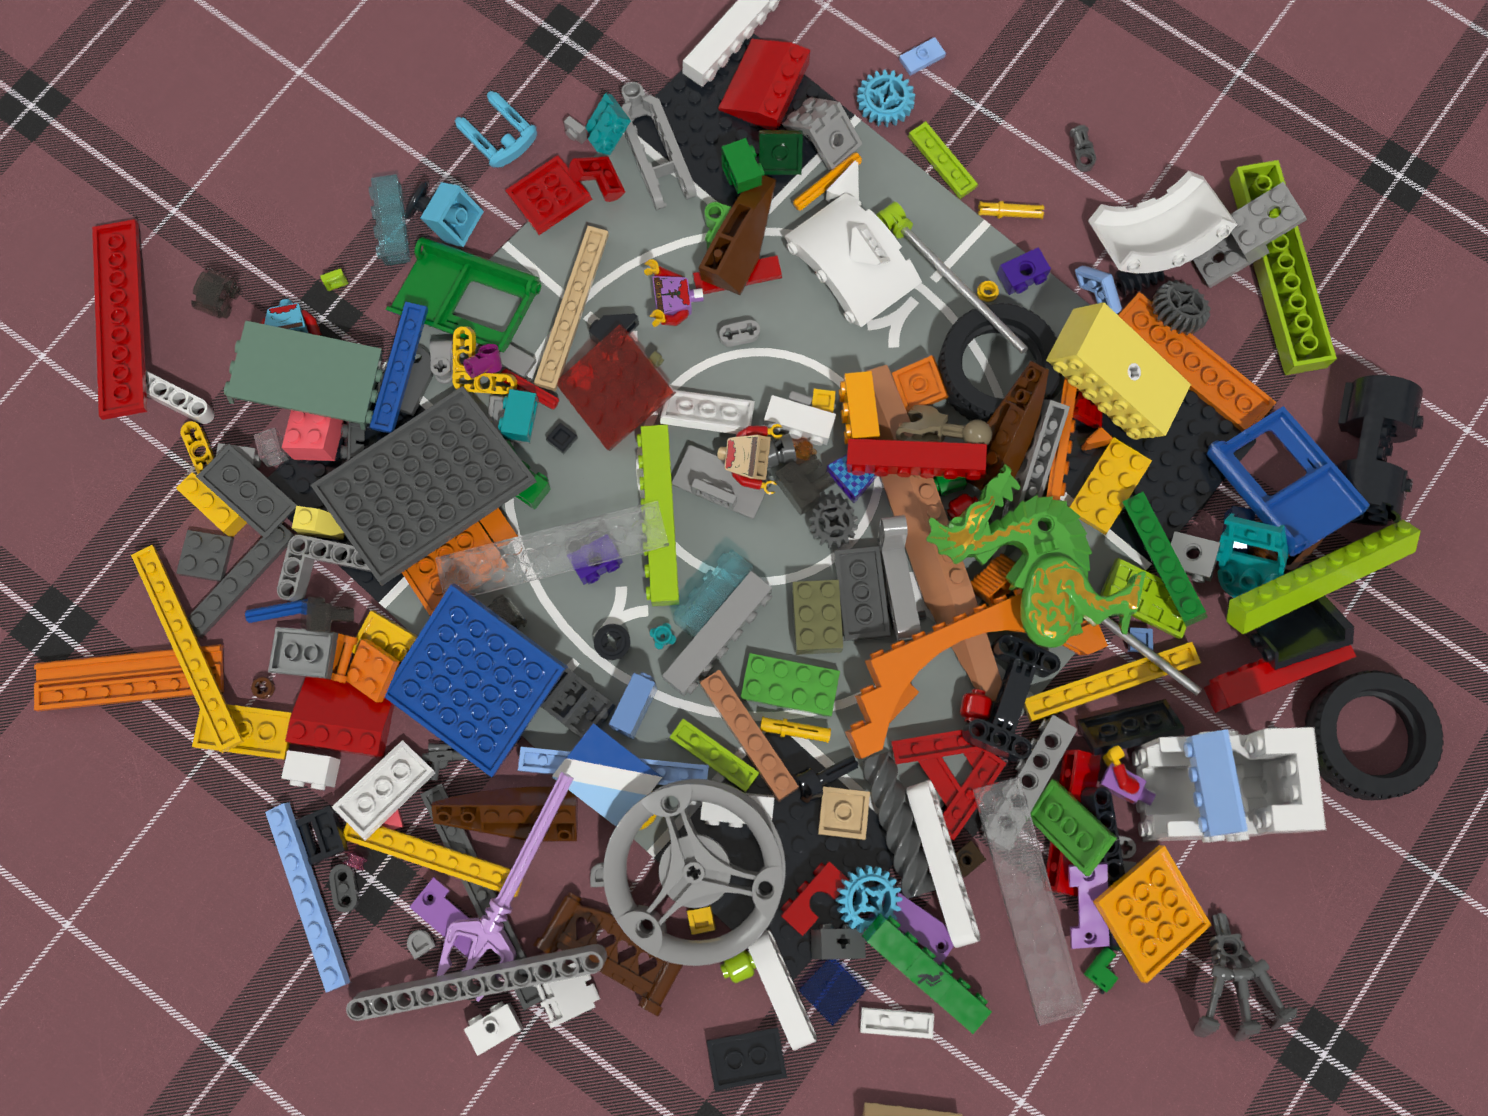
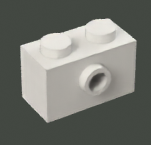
[281,750,340,790]
[464,1002,524,1056]

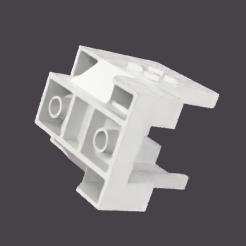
[1132,727,1326,842]

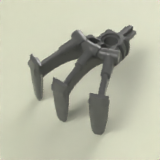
[1193,913,1297,1041]

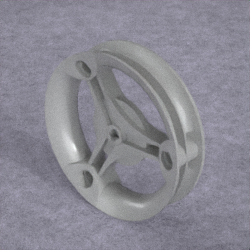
[603,779,786,966]

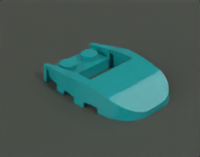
[1216,513,1288,598]

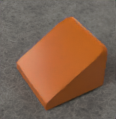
[1081,427,1113,451]

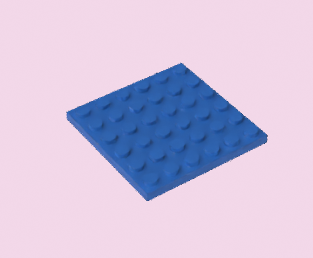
[385,583,568,777]

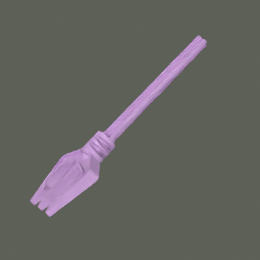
[437,772,574,1001]

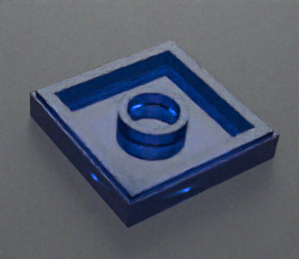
[798,959,866,1026]

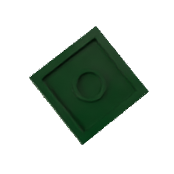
[759,130,803,175]

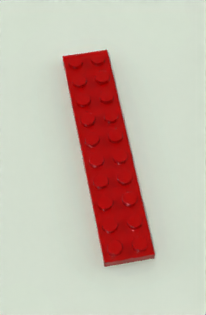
[92,219,147,420]

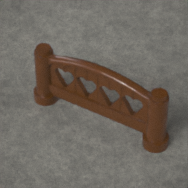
[533,892,683,1017]

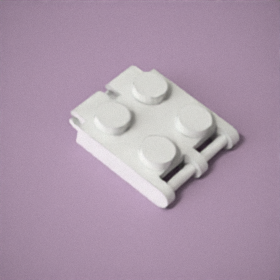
[533,962,600,1028]

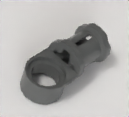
[1069,125,1096,172]

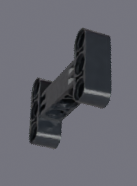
[962,634,1061,762]

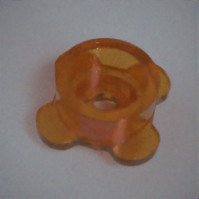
[793,440,817,460]

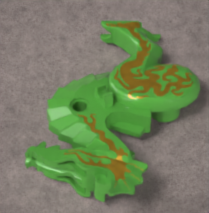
[926,464,1146,648]

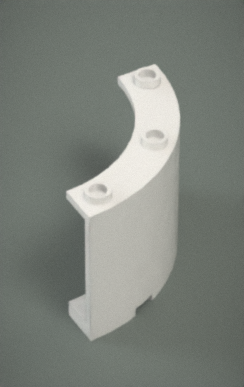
[1088,170,1238,273]
[785,193,922,327]

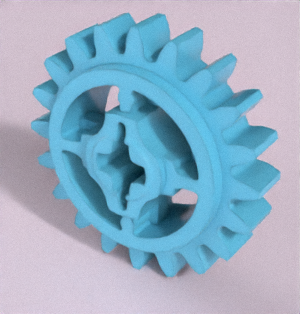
[857,69,915,127]
[835,865,903,933]

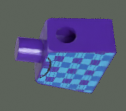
[826,454,877,504]

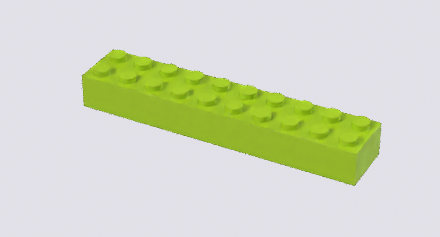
[1229,160,1337,375]

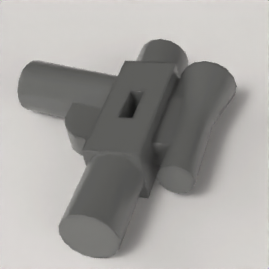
[422,743,466,781]

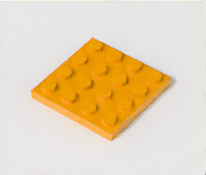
[1093,845,1211,983]

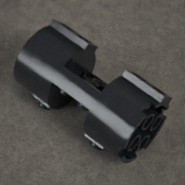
[1336,375,1424,526]

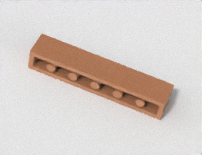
[700,670,799,802]

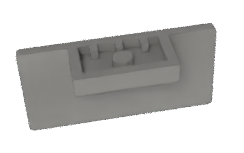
[672,445,771,519]

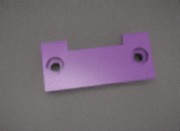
[1068,862,1109,949]
[410,877,473,957]
[868,892,954,965]

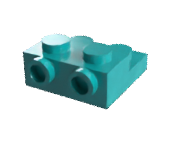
[585,93,631,155]

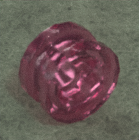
[343,852,368,871]

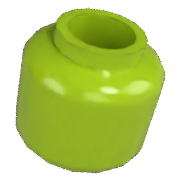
[720,949,756,983]

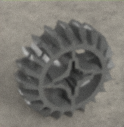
[1151,280,1211,335]

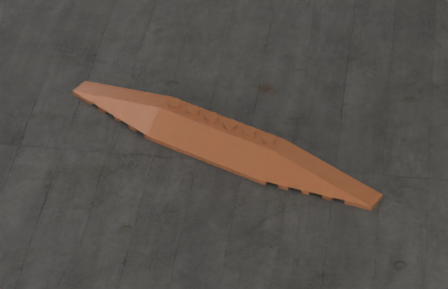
[867,365,1002,702]

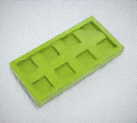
[1100,558,1187,639]

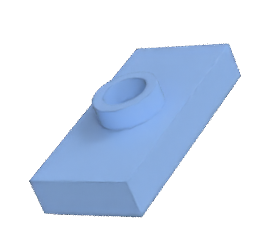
[899,37,946,76]

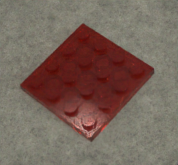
[557,324,676,451]

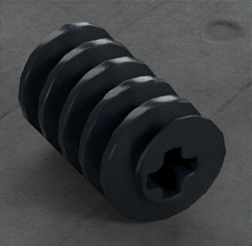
[1114,270,1164,298]

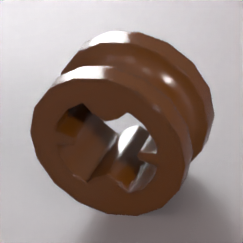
[251,677,275,699]

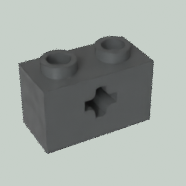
[811,924,866,960]

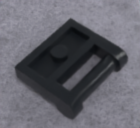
[295,805,349,866]

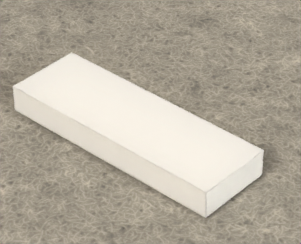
[860,1007,934,1039]

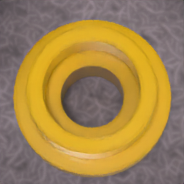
[977,281,999,302]

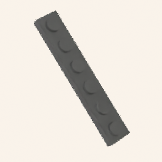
[187,524,295,639]

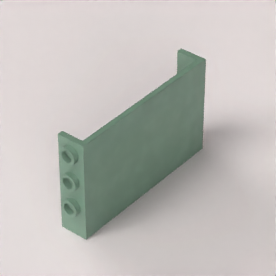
[224,321,383,430]

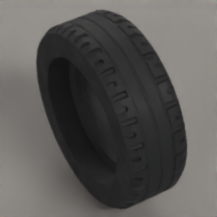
[938,303,1062,423]
[1304,670,1444,801]

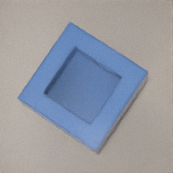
[1128,627,1153,652]

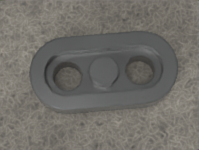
[329,864,359,912]

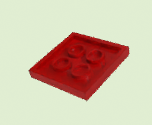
[505,155,592,235]

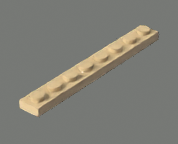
[534,226,609,391]

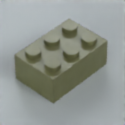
[792,580,843,655]

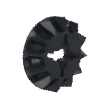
[594,624,631,661]

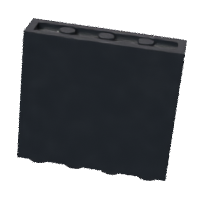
[1226,595,1354,670]

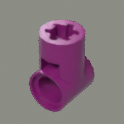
[463,344,502,378]

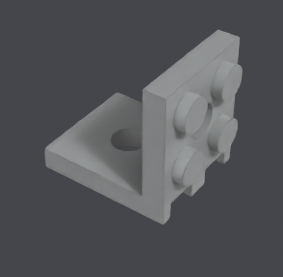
[782,97,863,170]

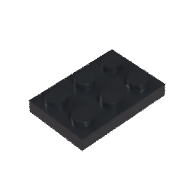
[707,1027,787,1091]

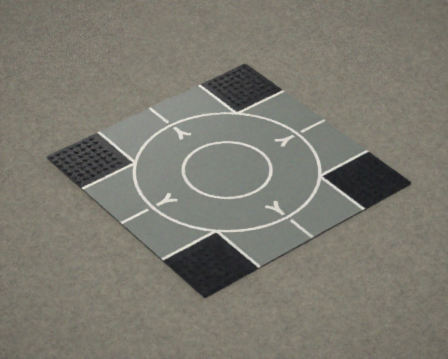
[268,33,1256,981]

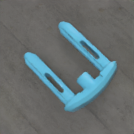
[455,91,537,168]

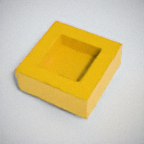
[811,389,836,413]
[687,905,716,935]

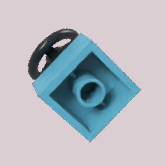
[405,180,484,247]

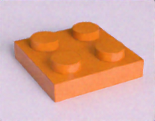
[892,355,949,414]
[346,639,400,702]

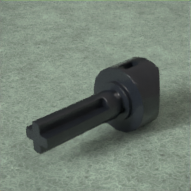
[792,755,859,804]

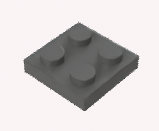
[176,530,234,582]

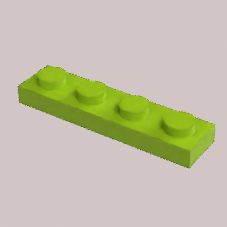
[908,122,978,199]
[669,718,759,793]

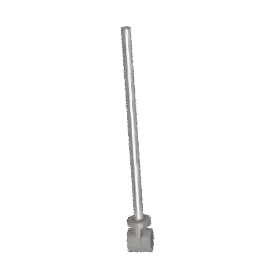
[1008,547,1202,696]

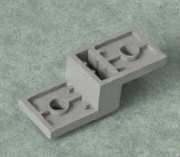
[1193,182,1307,288]

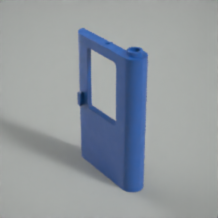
[1207,406,1370,556]

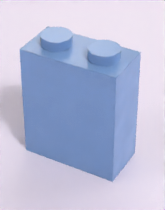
[609,672,657,740]

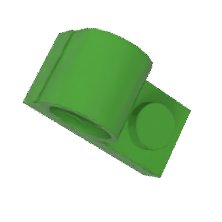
[705,202,731,250]

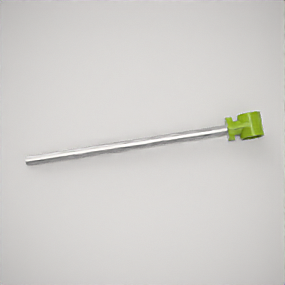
[876,201,1028,354]

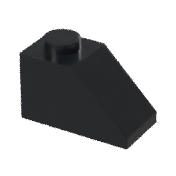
[589,313,639,355]

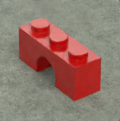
[781,862,849,936]

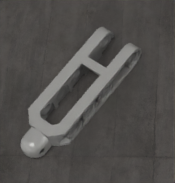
[621,82,697,210]

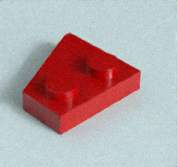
[1073,391,1103,429]

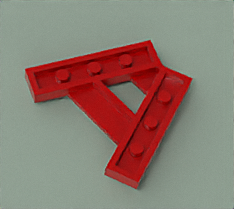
[891,727,1007,841]

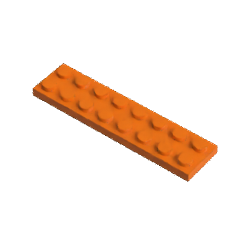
[1118,292,1277,432]

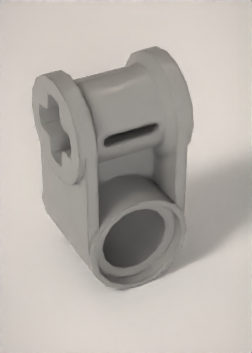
[430,340,453,384]

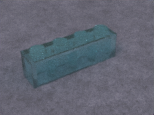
[369,174,411,266]
[673,549,753,638]

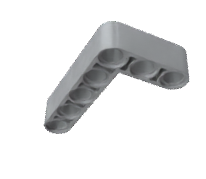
[877,515,921,641]
[277,535,371,602]

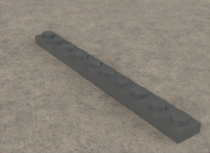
[420,784,547,1010]

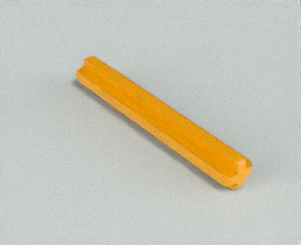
[793,152,862,211]

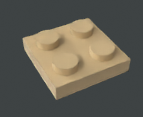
[818,786,870,840]

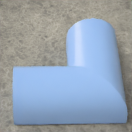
[1075,266,1122,314]

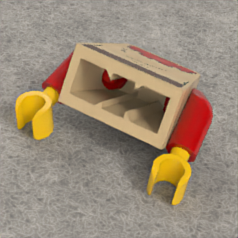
[717,424,783,494]

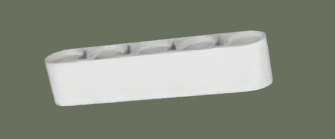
[146,371,215,424]
[748,930,817,1051]

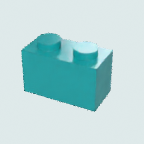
[498,389,539,443]

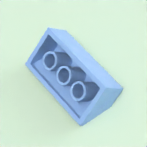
[1184,729,1248,837]

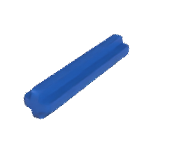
[245,598,314,623]

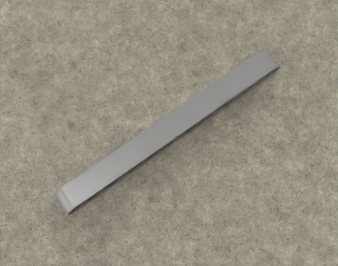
[346,944,607,1021]

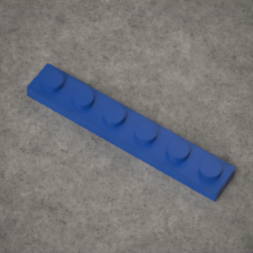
[370,302,428,433]

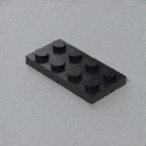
[1077,699,1185,756]

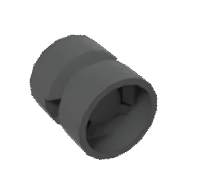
[767,434,797,469]

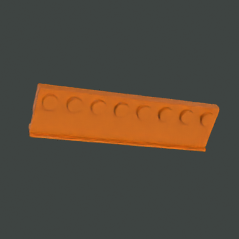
[1046,378,1080,500]
[34,644,224,712]

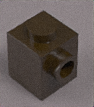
[955,841,987,878]

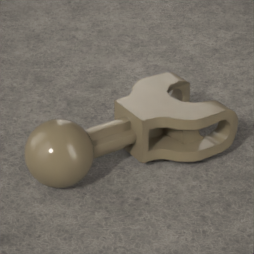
[895,405,992,445]

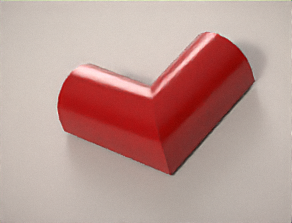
[569,156,625,202]

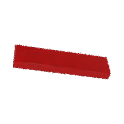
[693,255,782,295]

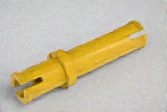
[978,201,1044,219]
[760,716,831,743]

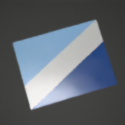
[552,723,662,826]

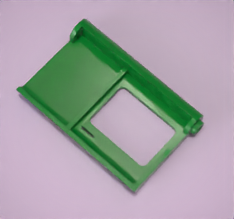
[385,237,542,352]

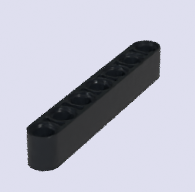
[1080,787,1125,953]

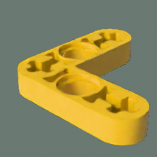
[452,326,518,394]

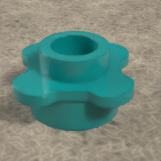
[650,623,676,649]

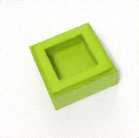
[320,268,349,291]

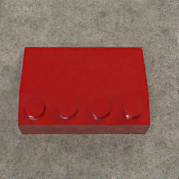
[718,39,810,130]
[285,677,394,758]

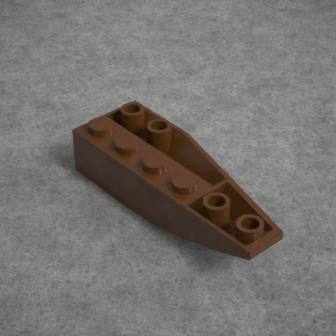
[698,175,776,295]
[965,361,1049,499]
[431,787,578,841]

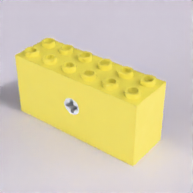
[1046,302,1191,440]

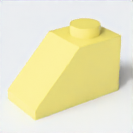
[292,506,345,540]

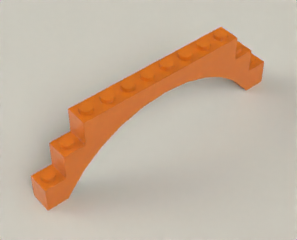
[845,588,1108,759]

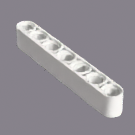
[907,780,980,948]

